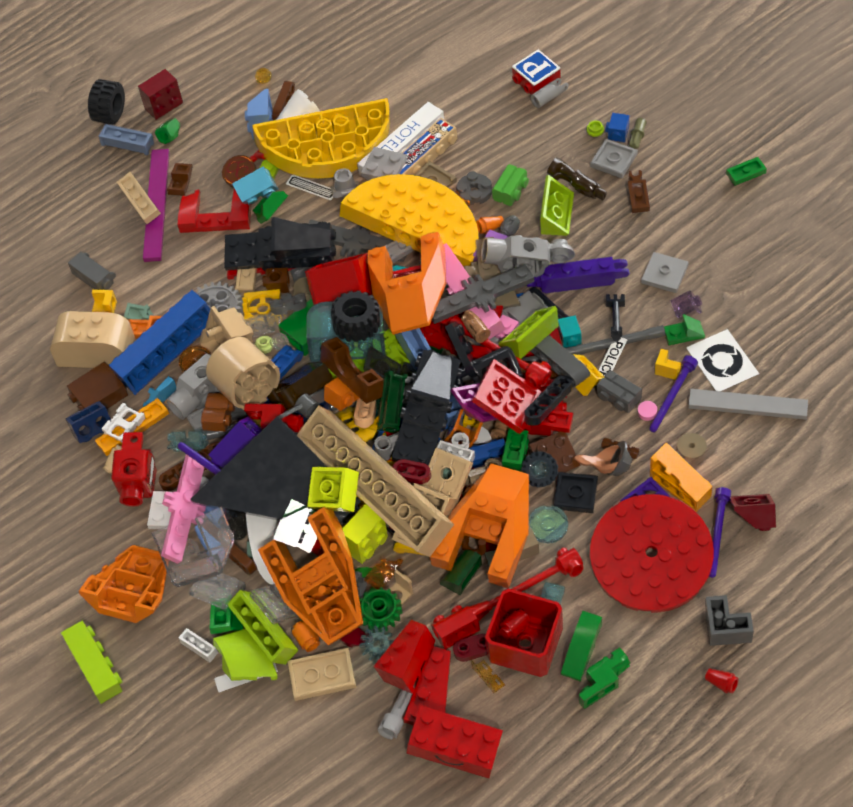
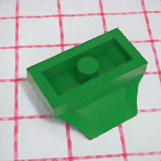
[252,191,288,224]
[210,599,243,634]

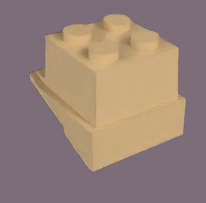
[199,306,254,355]

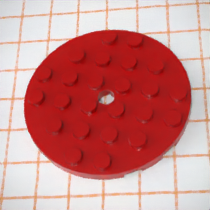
[590,494,714,613]

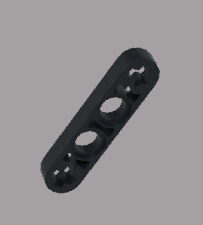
[524,376,572,426]

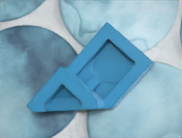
[143,376,176,407]

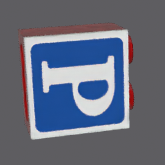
[512,49,561,95]

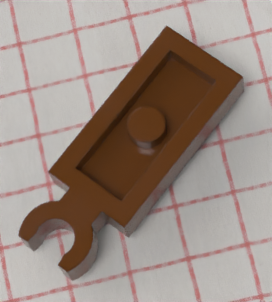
[628,170,650,213]

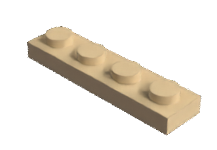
[117,172,161,224]

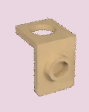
[390,570,413,604]

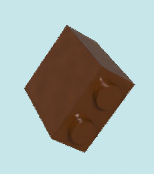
[67,362,128,411]

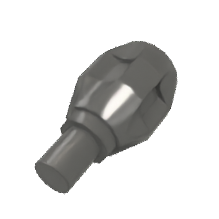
[499,215,520,236]

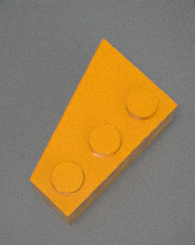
[650,443,712,512]

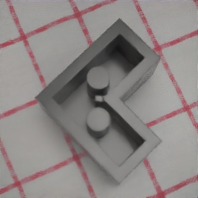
[705,595,754,646]

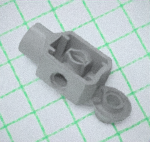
[481,235,575,277]
[165,353,221,420]

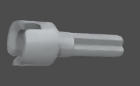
[378,686,415,740]

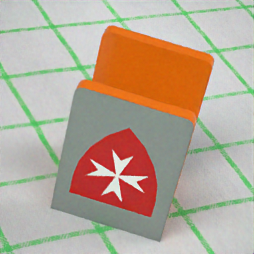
[443,409,483,449]

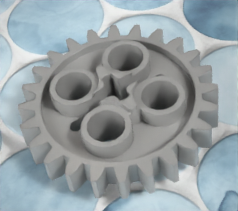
[195,281,244,314]

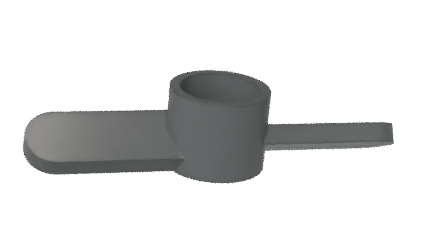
[278,388,324,419]

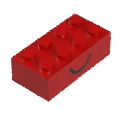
[406,705,503,779]

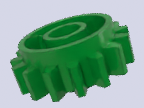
[359,587,403,632]

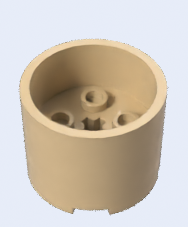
[206,337,280,410]

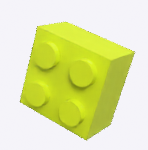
[307,467,359,512]
[342,504,388,564]

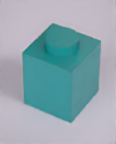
[558,315,582,348]

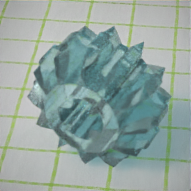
[359,626,394,661]

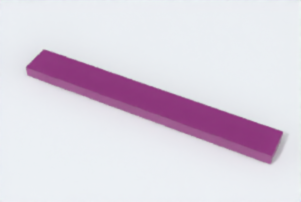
[143,149,170,262]

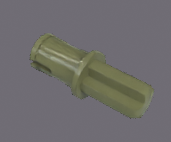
[629,118,647,149]

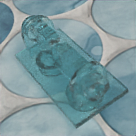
[167,431,209,452]

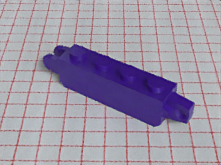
[527,257,630,293]

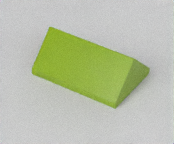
[540,175,574,236]
[498,306,559,359]

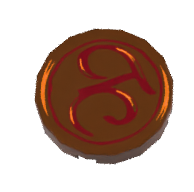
[222,155,257,188]

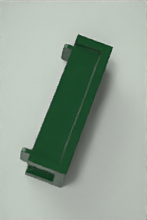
[377,371,408,434]

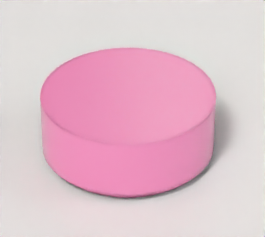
[638,401,657,421]

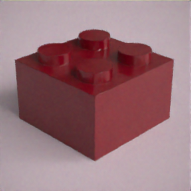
[138,69,183,120]

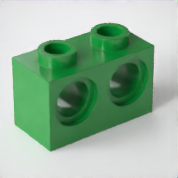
[502,428,529,472]

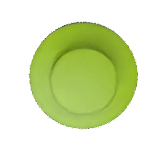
[587,120,604,137]

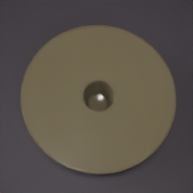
[677,433,707,458]

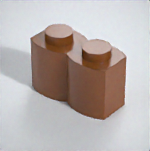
[201,393,236,432]

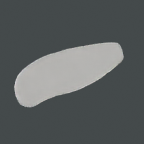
[246,514,278,586]

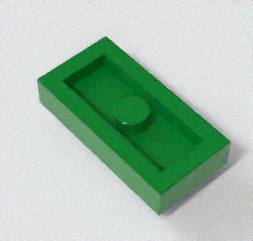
[726,157,767,186]

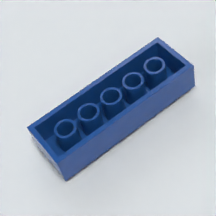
[109,290,210,395]

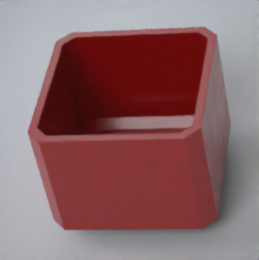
[305,253,373,314]
[485,588,563,677]

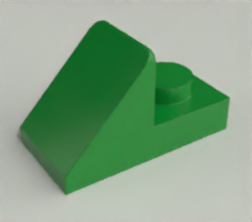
[664,314,705,346]

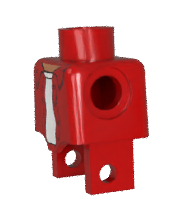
[111,432,157,507]

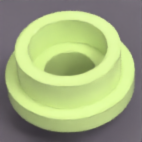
[255,336,274,354]

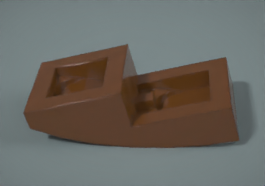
[167,163,193,196]

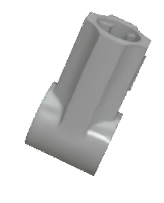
[374,432,399,461]

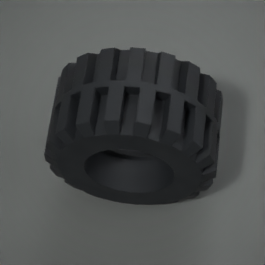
[88,79,125,125]
[331,291,380,342]

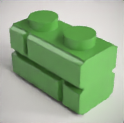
[492,164,529,206]

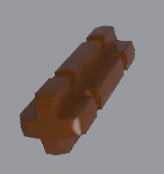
[601,438,639,459]

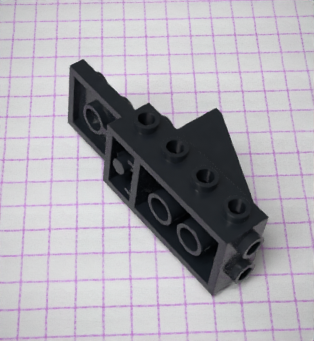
[224,217,336,271]
[391,350,463,466]

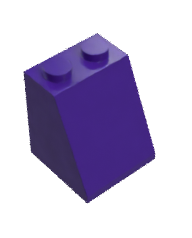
[209,416,262,468]

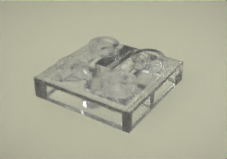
[189,568,246,610]
[250,583,298,624]

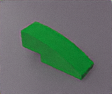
[561,611,602,682]

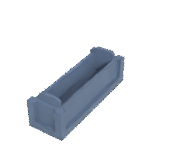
[98,124,154,155]

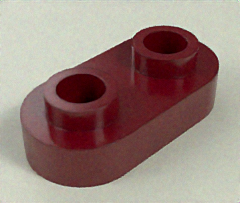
[393,459,432,484]
[453,633,487,662]

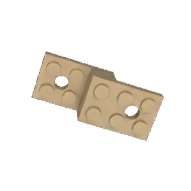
[392,448,473,548]

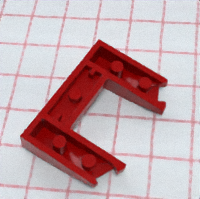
[177,188,251,233]

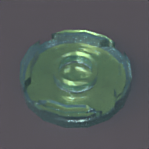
[529,506,568,544]

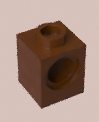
[262,268,290,293]

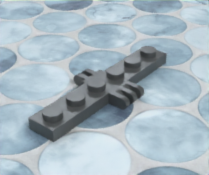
[308,219,407,262]
[432,264,534,324]

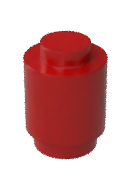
[500,609,531,640]

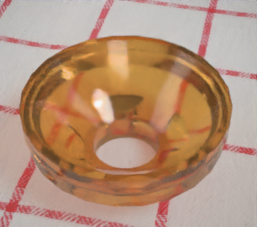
[179,346,211,373]

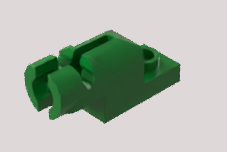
[579,647,630,709]

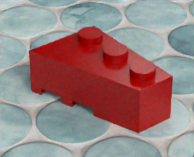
[373,620,436,694]

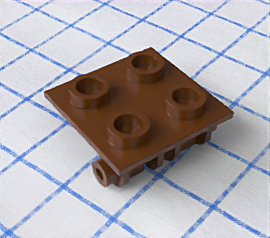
[529,432,581,476]

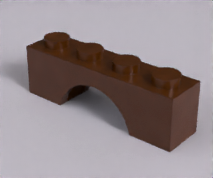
[320,337,384,404]

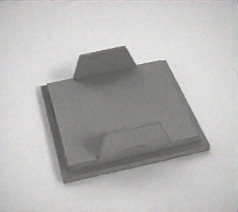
[503,290,548,325]

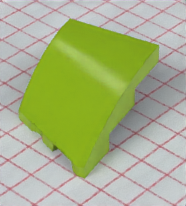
[213,629,277,681]

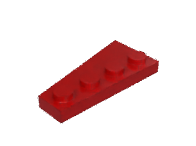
[403,646,451,725]

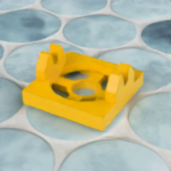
[242,289,282,326]

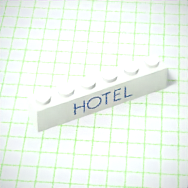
[357,102,444,181]

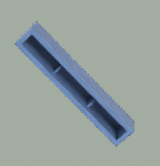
[395,328,464,425]

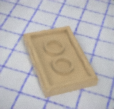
[288,648,357,701]

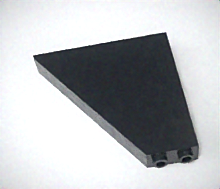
[190,416,361,526]

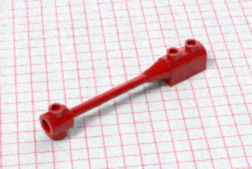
[428,299,552,388]
[431,548,584,649]

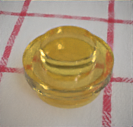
[255,68,272,84]

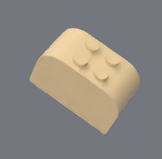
[50,311,136,369]

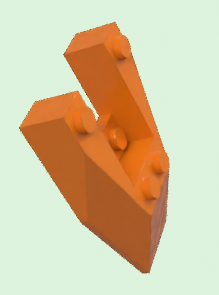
[368,232,447,335]
[429,464,529,588]
[258,507,363,645]

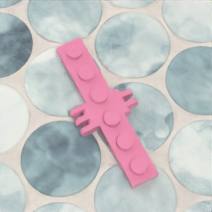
[161,454,206,564]

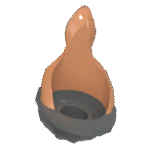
[574,441,632,476]

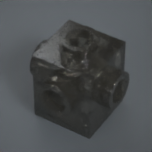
[216,510,248,540]

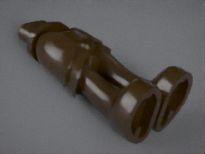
[547,157,607,201]

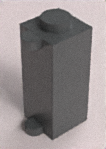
[68,251,116,290]

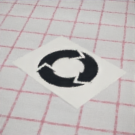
[686,329,759,391]

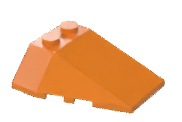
[79,545,169,623]

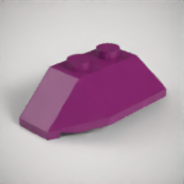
[451,383,498,423]

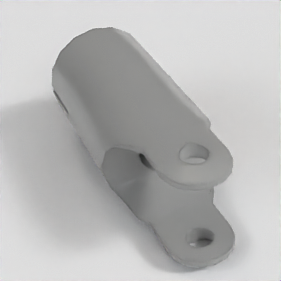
[530,78,569,108]

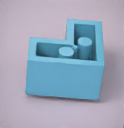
[232,167,279,205]

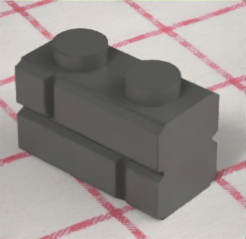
[597,370,642,413]

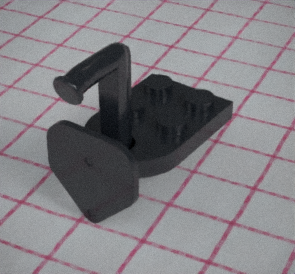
[445,321,523,387]

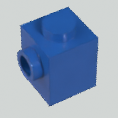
[605,113,630,142]

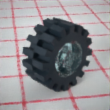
[521,452,558,487]

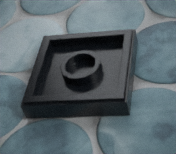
[554,472,598,513]

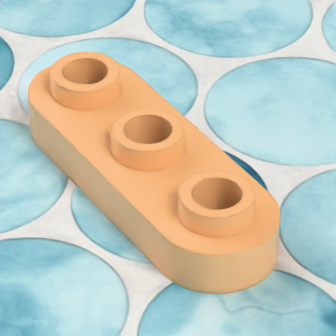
[354,398,378,428]

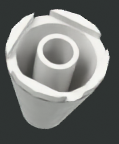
[276,89,320,120]

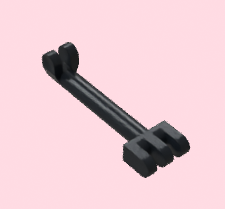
[606,294,625,341]

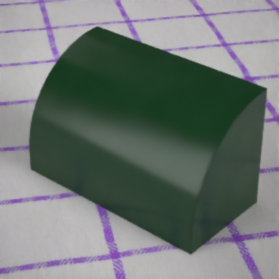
[440,550,482,595]

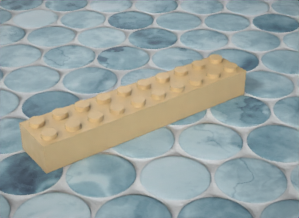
[297,405,454,557]

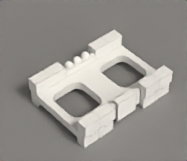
[102,403,145,442]

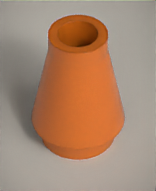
[476,215,504,235]

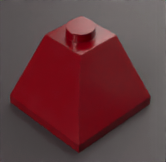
[730,494,776,531]

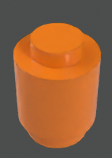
[292,621,320,652]

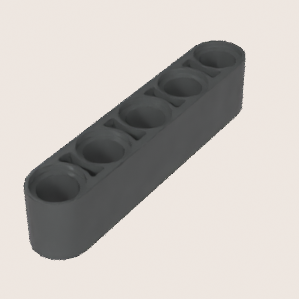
[530,335,590,387]

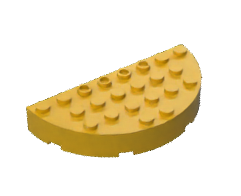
[252,98,390,179]
[339,174,479,267]

